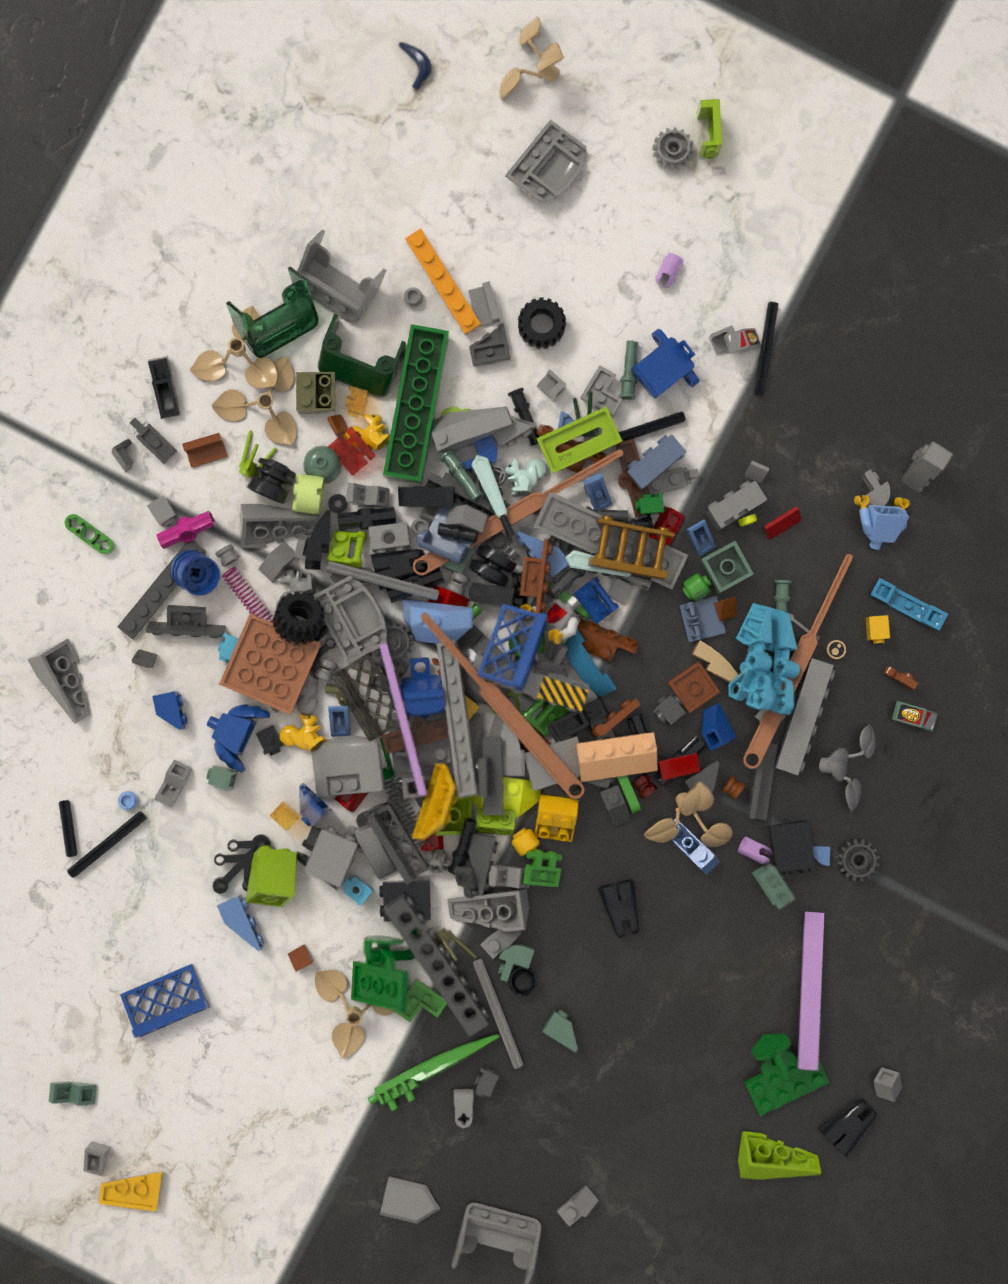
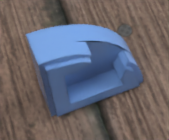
[558,411,574,428]
[812,846,830,866]

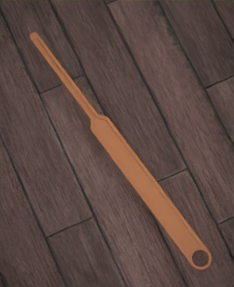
[413,449,623,576]
[744,554,853,769]
[421,613,584,799]

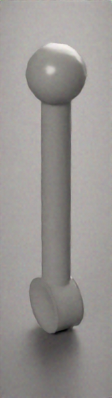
[789,614,820,641]

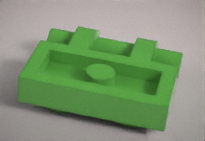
[523,850,562,887]

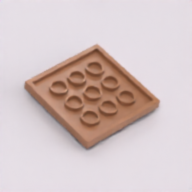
[219,613,322,715]

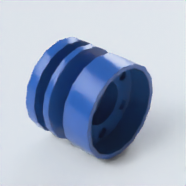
[171,550,220,596]

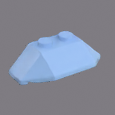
[402,599,473,644]

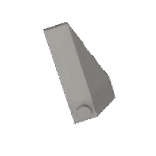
[27,639,90,724]
[489,696,525,776]
[447,888,529,932]

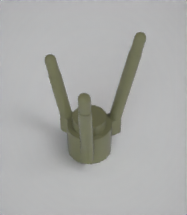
[436,928,477,965]

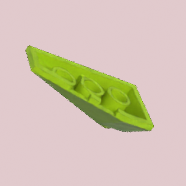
[738,1131,821,1180]

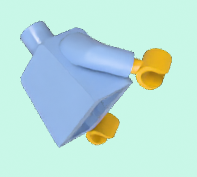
[854,495,909,550]

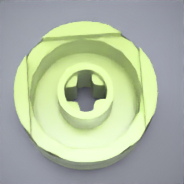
[292,474,325,515]

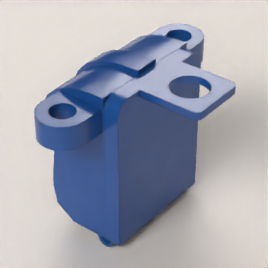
[631,329,699,399]
[388,657,445,718]

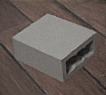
[304,826,359,888]

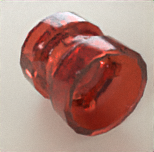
[631,773,658,799]

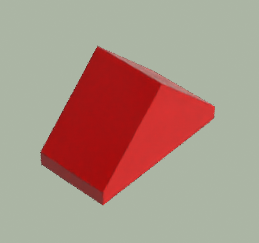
[428,586,469,607]

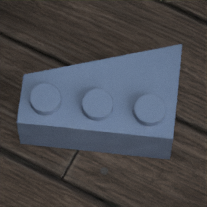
[627,434,687,491]

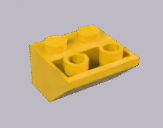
[535,794,578,842]

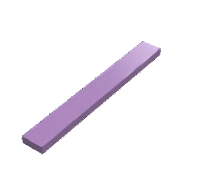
[380,643,427,797]
[797,912,824,1070]

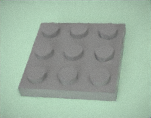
[386,712,451,771]

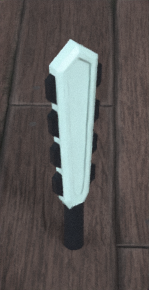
[471,455,514,537]
[565,549,651,580]

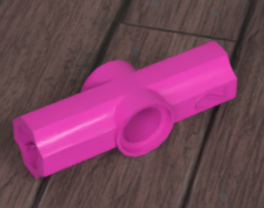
[156,511,216,549]

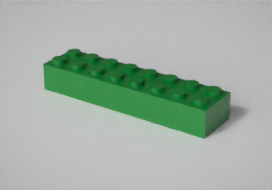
[383,324,449,484]

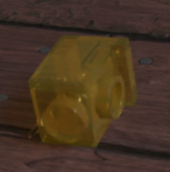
[345,386,369,418]

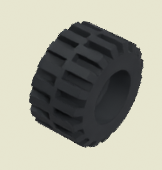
[518,297,566,349]
[273,592,325,645]

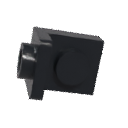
[256,725,284,756]

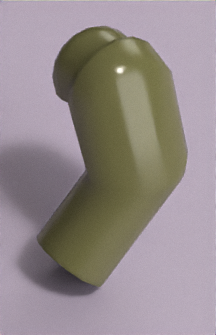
[325,684,350,706]

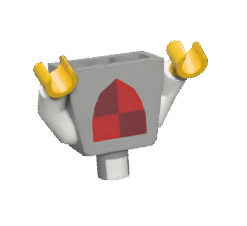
[520,596,581,645]

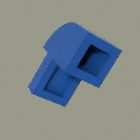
[463,435,497,473]

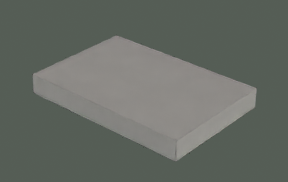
[524,736,580,791]

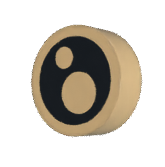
[826,640,846,659]

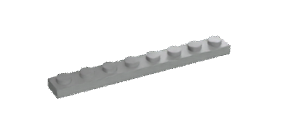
[437,640,478,798]

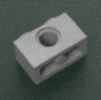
[368,522,410,554]

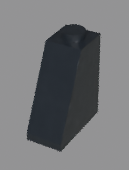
[469,582,529,608]

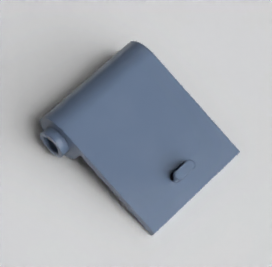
[416,502,473,565]

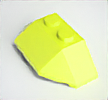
[472,776,541,817]

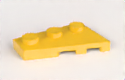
[98,1171,163,1212]

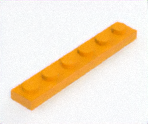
[405,228,481,335]

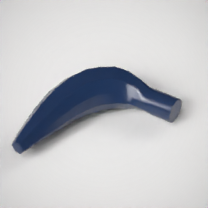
[398,42,432,91]

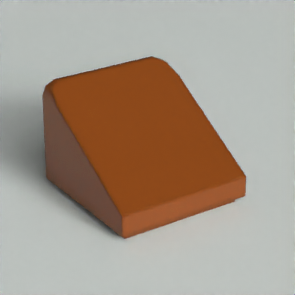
[327,414,348,437]
[714,596,737,621]
[288,944,314,972]

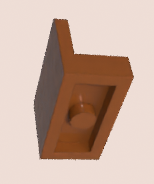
[182,433,228,468]

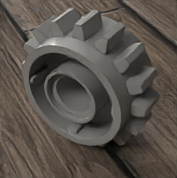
[652,127,694,171]

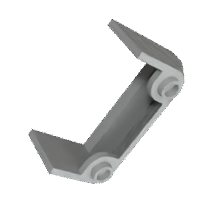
[294,229,387,323]
[452,1203,541,1284]

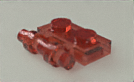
[328,426,376,476]

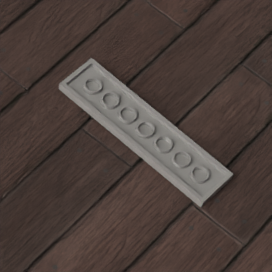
[533,492,688,589]

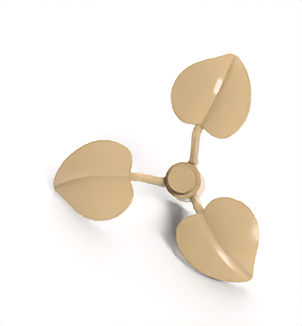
[499,16,564,101]
[190,306,278,388]
[212,358,296,445]
[644,782,732,847]
[315,970,395,1058]

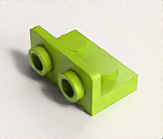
[475,808,515,836]

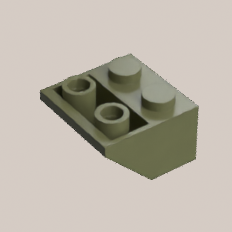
[296,372,335,414]

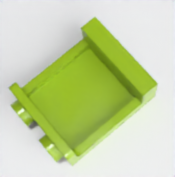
[697,99,722,159]

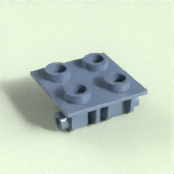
[679,596,726,642]

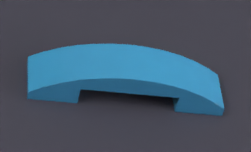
[870,578,948,631]
[564,629,616,697]

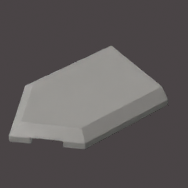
[380,1176,441,1224]

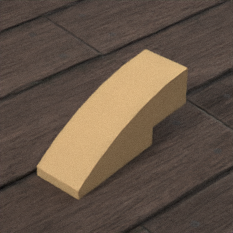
[691,641,738,687]

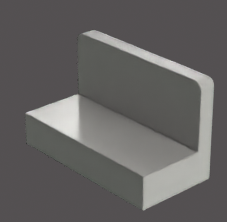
[468,281,500,327]

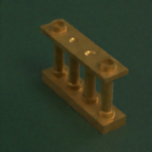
[588,516,675,580]

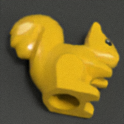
[345,414,390,451]
[279,714,326,752]

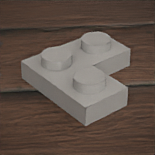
[580,365,623,417]

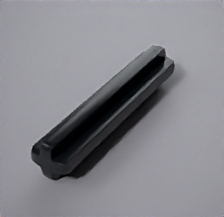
[59,800,77,857]

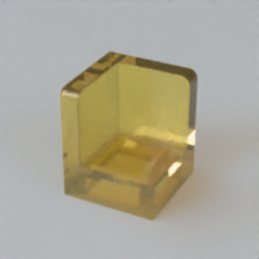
[270,801,301,831]

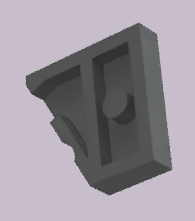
[469,323,510,367]

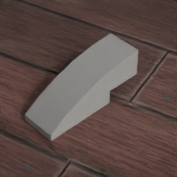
[354,824,396,879]

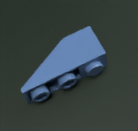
[516,530,568,577]
[672,818,720,875]
[217,895,264,951]

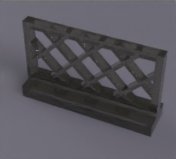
[331,652,409,742]

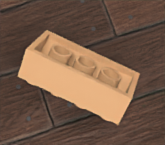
[575,732,658,782]

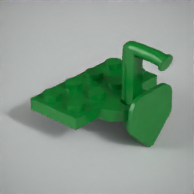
[351,929,418,1012]
[744,1034,829,1116]

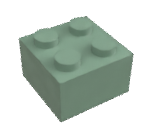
[699,541,754,594]

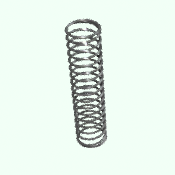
[384,776,430,849]

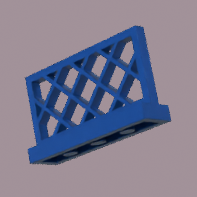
[477,603,548,692]
[120,964,210,1038]

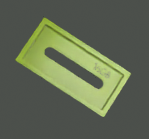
[536,406,622,474]

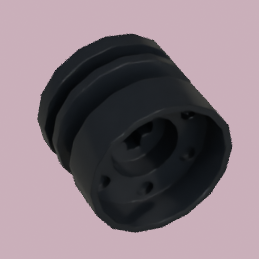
[247,458,297,504]

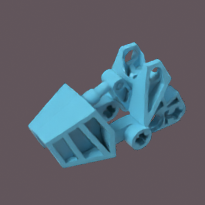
[728,603,800,715]

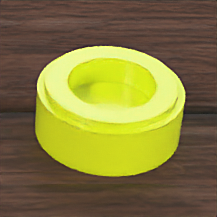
[737,514,757,527]

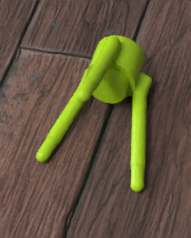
[239,430,277,478]

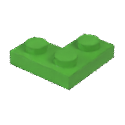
[395,979,447,1023]

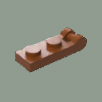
[591,698,641,737]

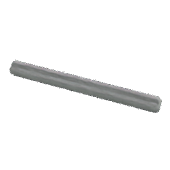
[326,561,439,600]
[473,959,523,1069]

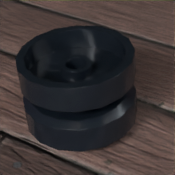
[468,544,517,587]

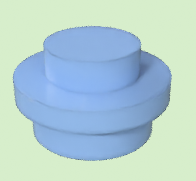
[118,791,138,810]

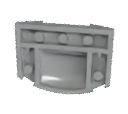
[505,119,587,204]
[313,575,387,665]
[311,735,385,797]

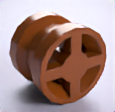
[722,776,745,800]

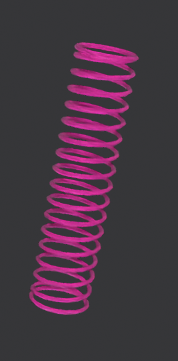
[222,567,273,622]

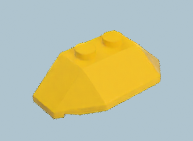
[412,764,457,840]

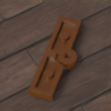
[615,439,649,518]
[381,718,449,754]

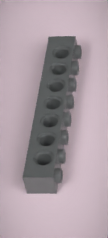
[384,893,490,1037]

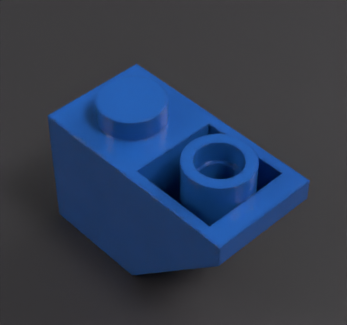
[152,691,188,730]
[702,703,736,751]

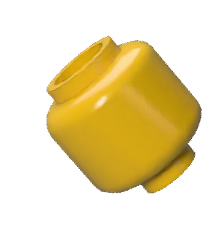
[511,828,540,856]

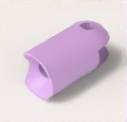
[656,253,683,288]
[738,836,773,864]

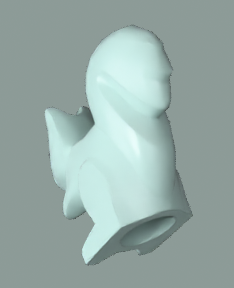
[505,458,548,496]

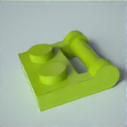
[327,530,367,568]

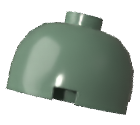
[303,445,342,484]

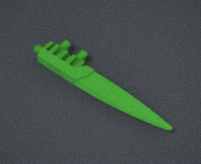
[368,1034,500,1111]

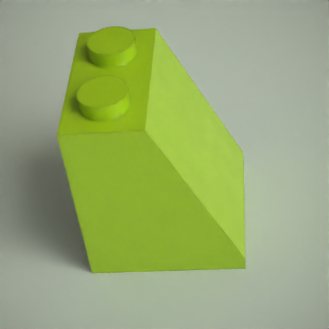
[245,846,297,907]

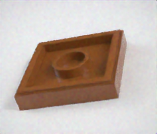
[667,661,721,714]

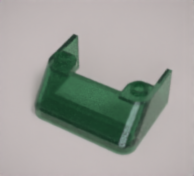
[226,266,319,358]

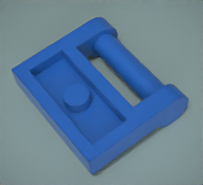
[573,577,619,624]

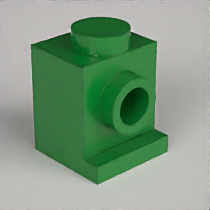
[635,492,664,516]

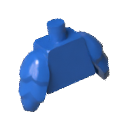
[207,704,270,773]

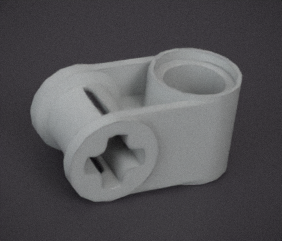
[454,1089,474,1128]

